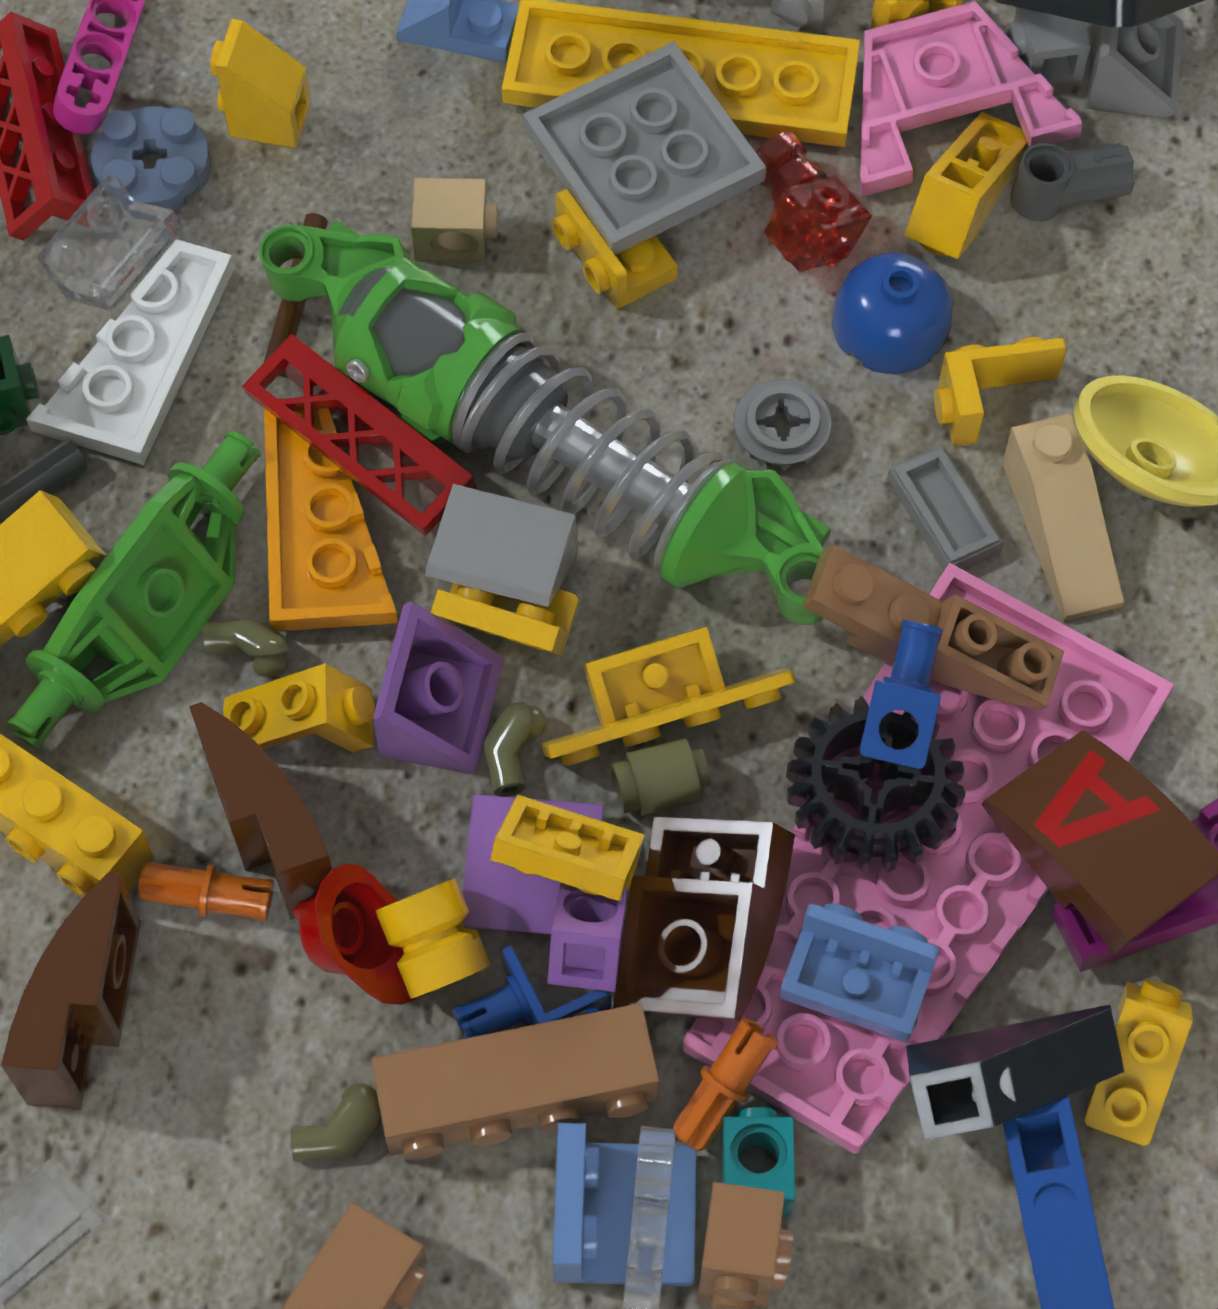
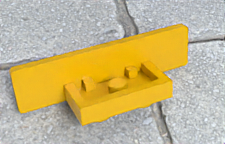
[541,627,796,766]

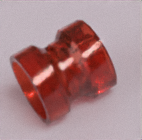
[756,132,830,216]

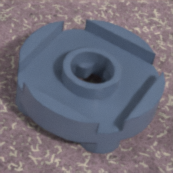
[91,106,211,216]

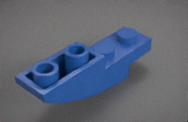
[1003,1096,1114,1309]

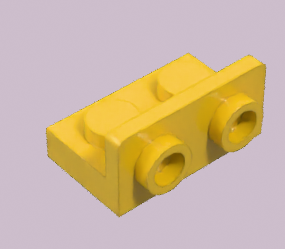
[551,189,678,310]
[430,583,580,657]
[490,795,644,901]

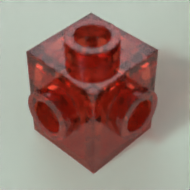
[763,176,872,273]

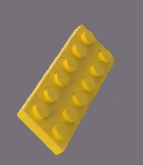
[502,0,860,147]

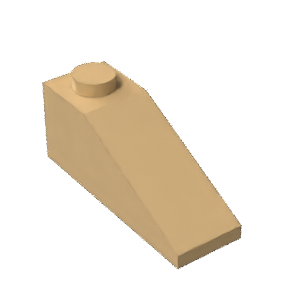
[1002,413,1124,622]

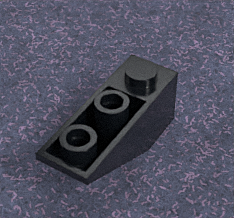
[906,1004,1125,1141]

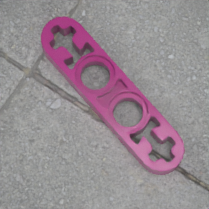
[53,0,147,134]

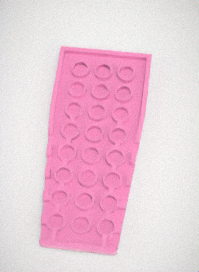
[683,563,1174,1154]

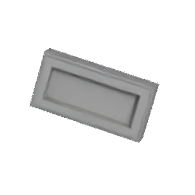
[887,445,1004,571]

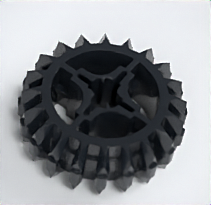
[786,695,966,873]

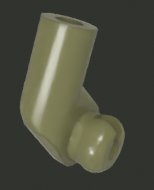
[202,620,289,677]
[484,702,546,797]

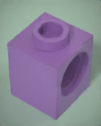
[547,883,628,992]

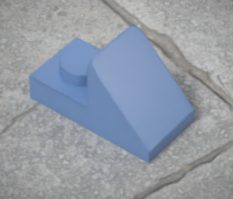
[396,0,519,63]

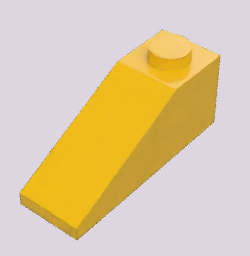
[904,112,1029,260]

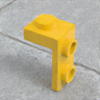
[934,337,1067,446]
[223,663,375,753]
[1084,979,1193,1146]

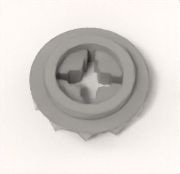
[733,379,831,472]

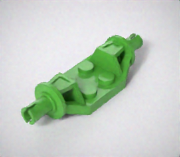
[6,431,261,749]

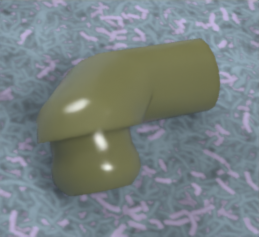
[291,1083,381,1162]

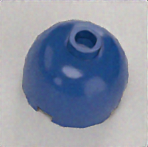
[831,252,953,374]

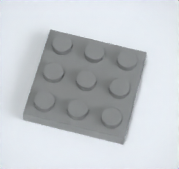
[522,42,766,255]

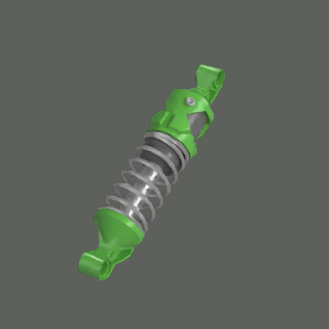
[259,220,830,625]

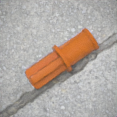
[138,862,274,922]
[673,1017,779,1151]

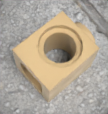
[411,178,498,262]

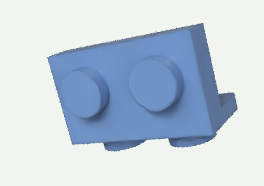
[779,903,940,1043]

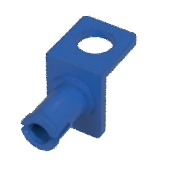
[860,620,943,769]
[452,945,611,1039]

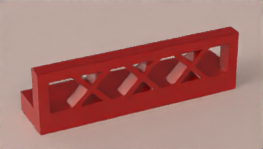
[0,11,99,241]
[242,334,478,537]

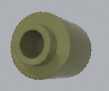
[611,738,711,816]

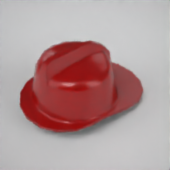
[292,863,419,1005]

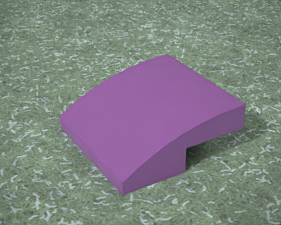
[462,795,604,934]

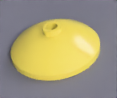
[1074,375,1218,507]

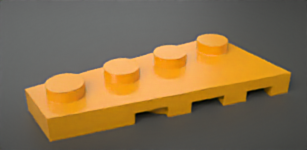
[264,408,398,632]

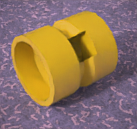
[375,877,491,999]

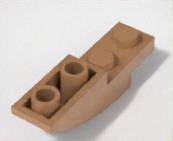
[802,544,1064,710]

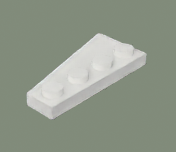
[26,239,235,465]

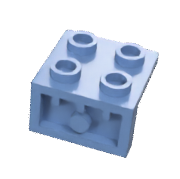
[553,1123,696,1286]

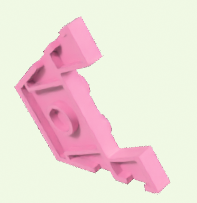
[860,1,1082,197]

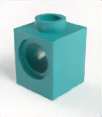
[721,1107,795,1217]

